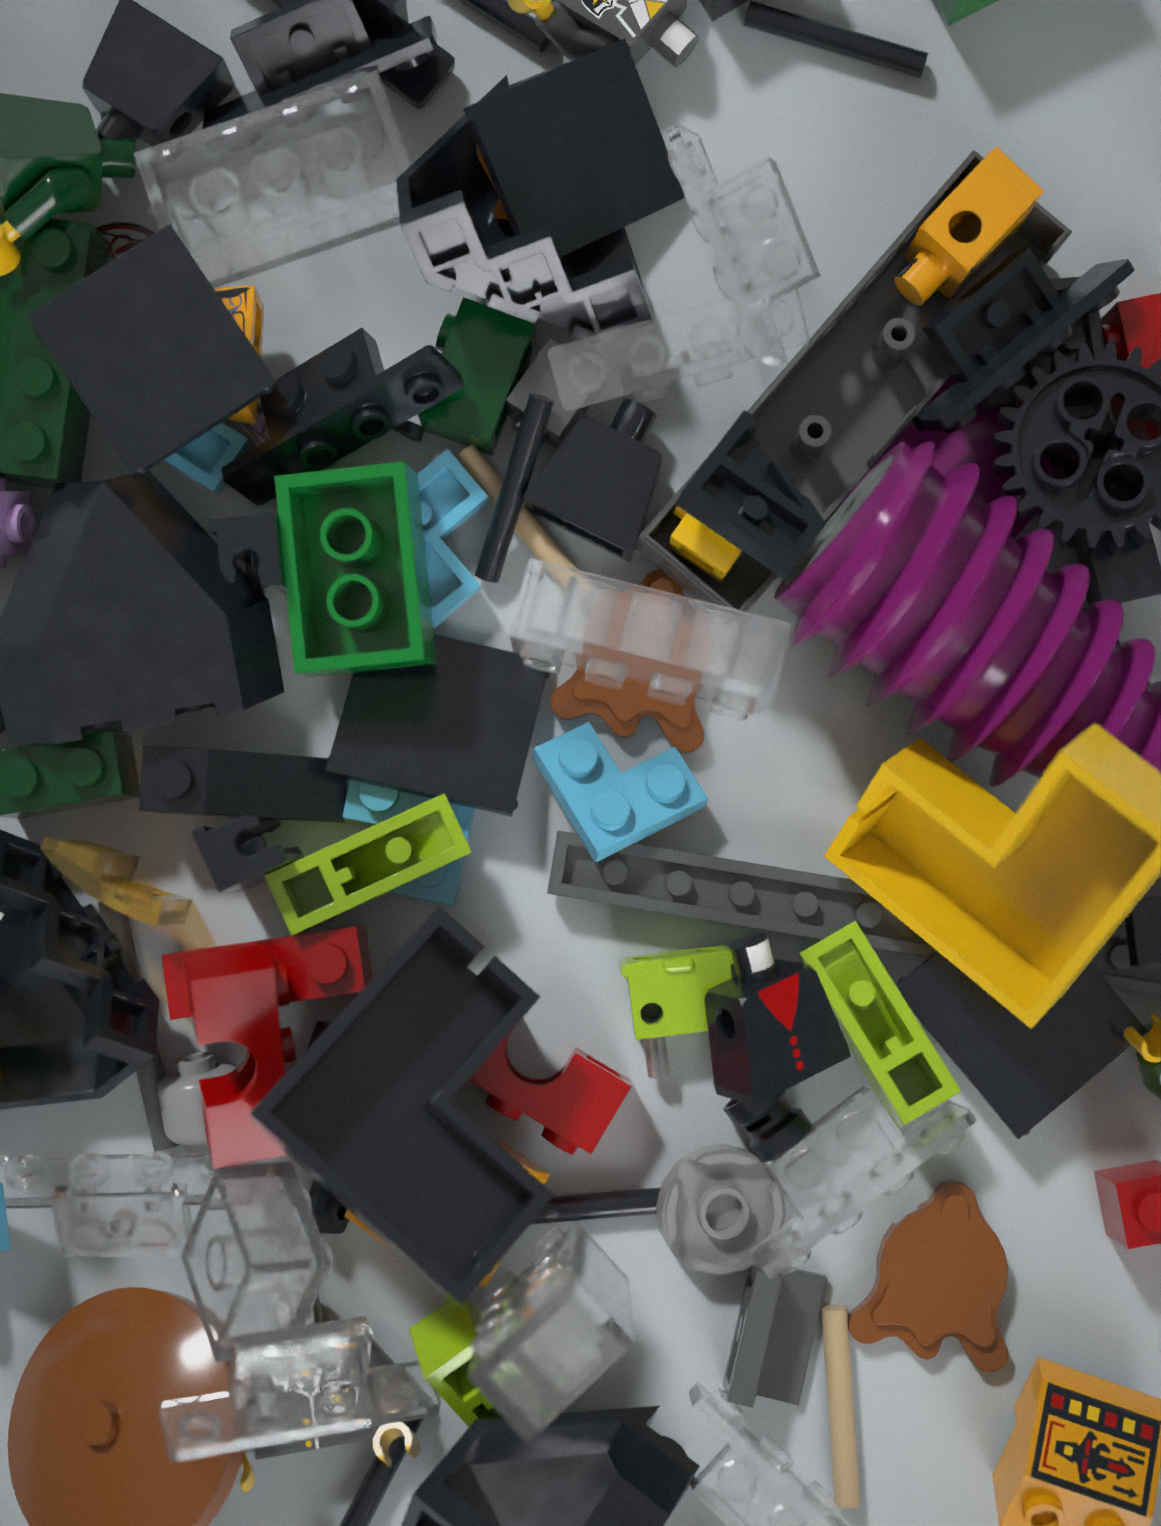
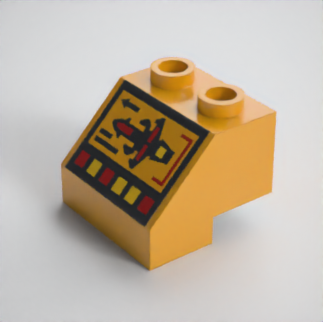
[992,1357,1161,1526]

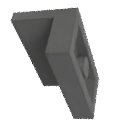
[722,1259,827,1408]

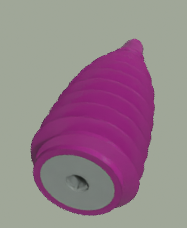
[774,441,1161,787]

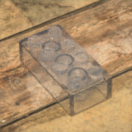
[134,70,411,288]
[509,558,792,721]
[467,1222,636,1443]

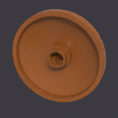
[8,1287,248,1526]

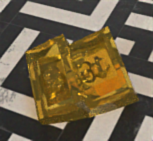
[40,836,192,927]

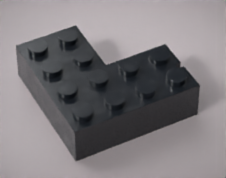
[249,906,555,1306]

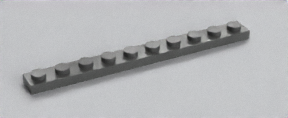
[547,830,1161,996]

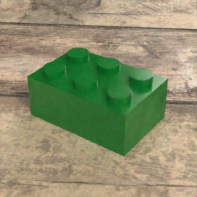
[274,461,437,677]

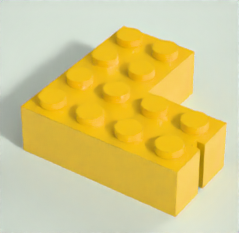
[824,723,1161,1029]

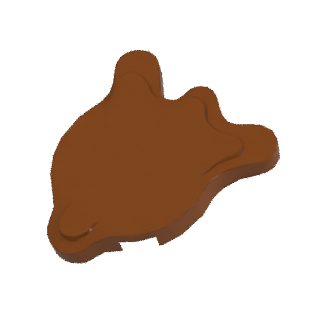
[550,569,708,753]
[848,1180,1008,1372]

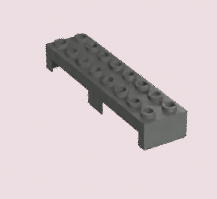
[637,150,1072,630]

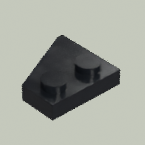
[675,410,826,581]

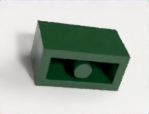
[418,297,536,456]
[0,730,140,819]

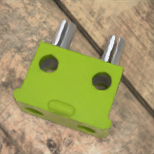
[619,944,734,1079]

